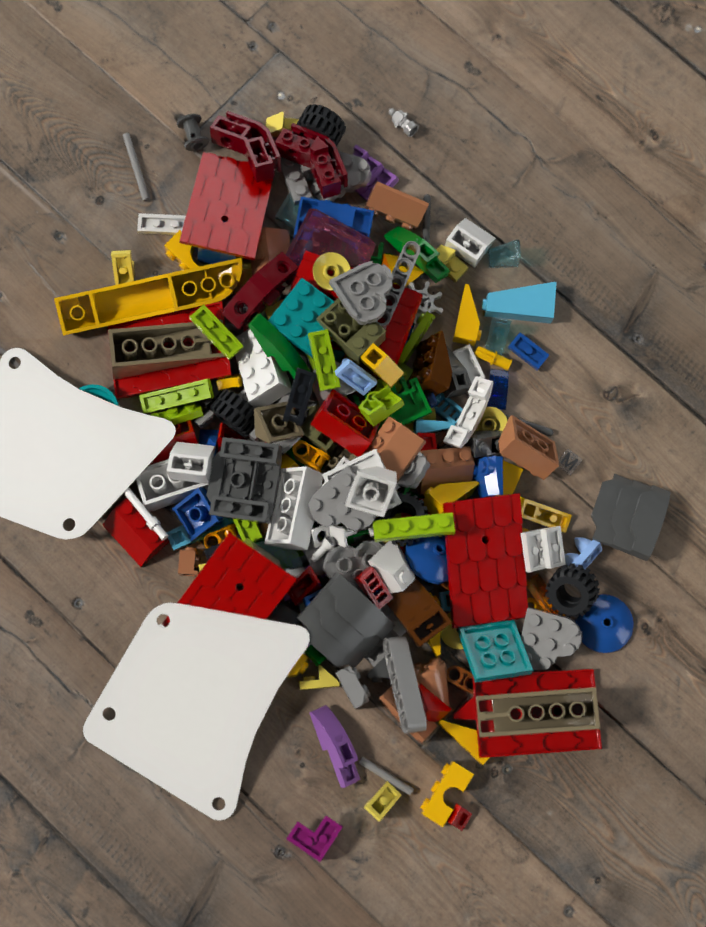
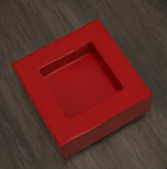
[416,433,437,451]
[447,803,472,831]

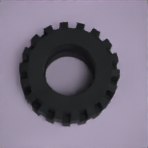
[297,104,346,148]
[210,389,255,437]
[378,492,428,546]
[545,563,600,618]

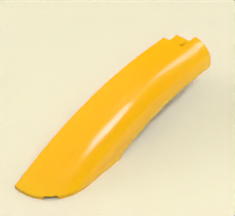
[54,258,242,336]

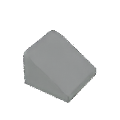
[193,408,215,429]

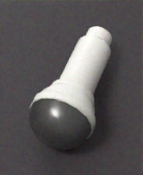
[310,537,336,562]

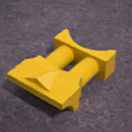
[216,373,243,390]

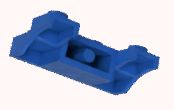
[293,196,374,252]

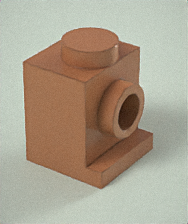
[178,547,200,577]

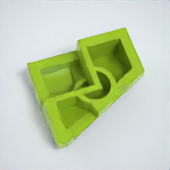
[359,378,404,427]

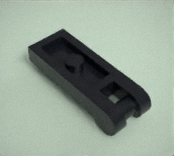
[282,368,316,427]

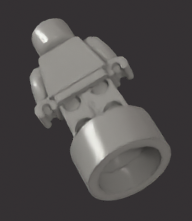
[388,108,419,137]

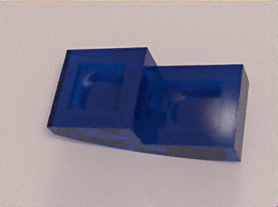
[487,369,509,410]

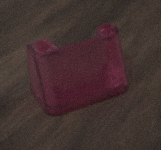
[286,208,375,268]

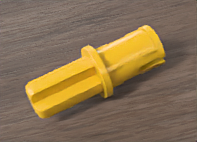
[475,346,512,371]

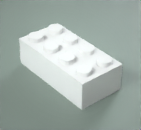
[235,328,292,407]

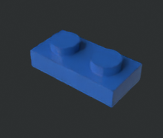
[508,332,549,371]

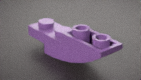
[309,705,360,788]

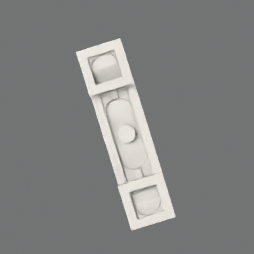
[443,376,493,448]

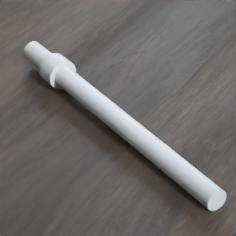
[124,487,168,541]

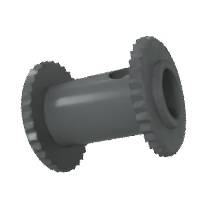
[177,114,209,151]

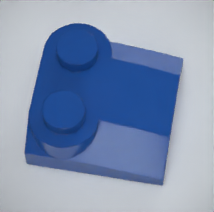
[473,456,503,498]
[172,487,223,541]

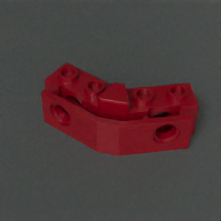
[210,111,281,182]
[275,123,348,199]
[222,252,299,329]

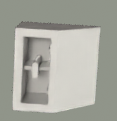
[445,218,496,268]
[167,442,215,484]

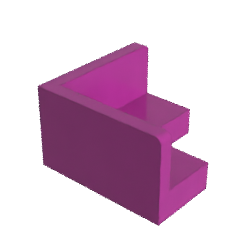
[286,815,343,862]

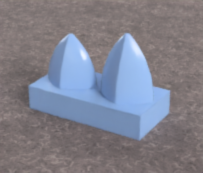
[335,358,377,396]
[564,537,603,569]

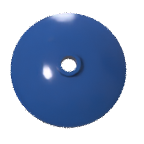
[405,535,449,584]
[575,594,634,653]

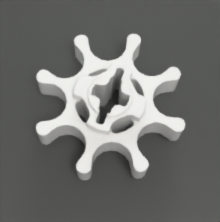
[409,281,443,327]

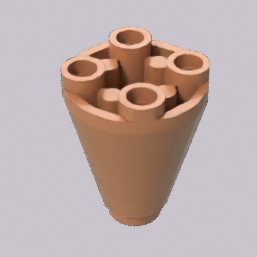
[413,657,449,706]

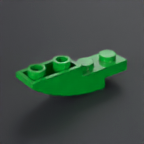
[384,226,450,284]

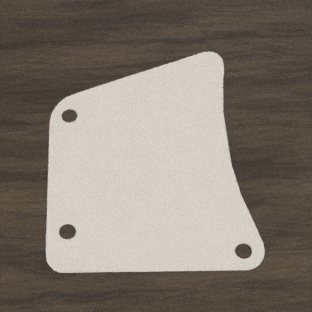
[0,348,176,540]
[83,603,310,820]

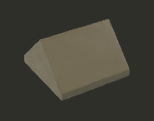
[254,401,304,443]

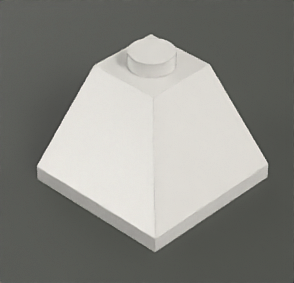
[345,466,397,517]
[368,541,415,593]

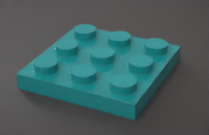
[268,278,334,358]
[458,620,533,683]

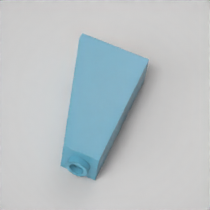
[482,282,557,324]

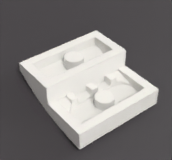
[521,526,566,572]

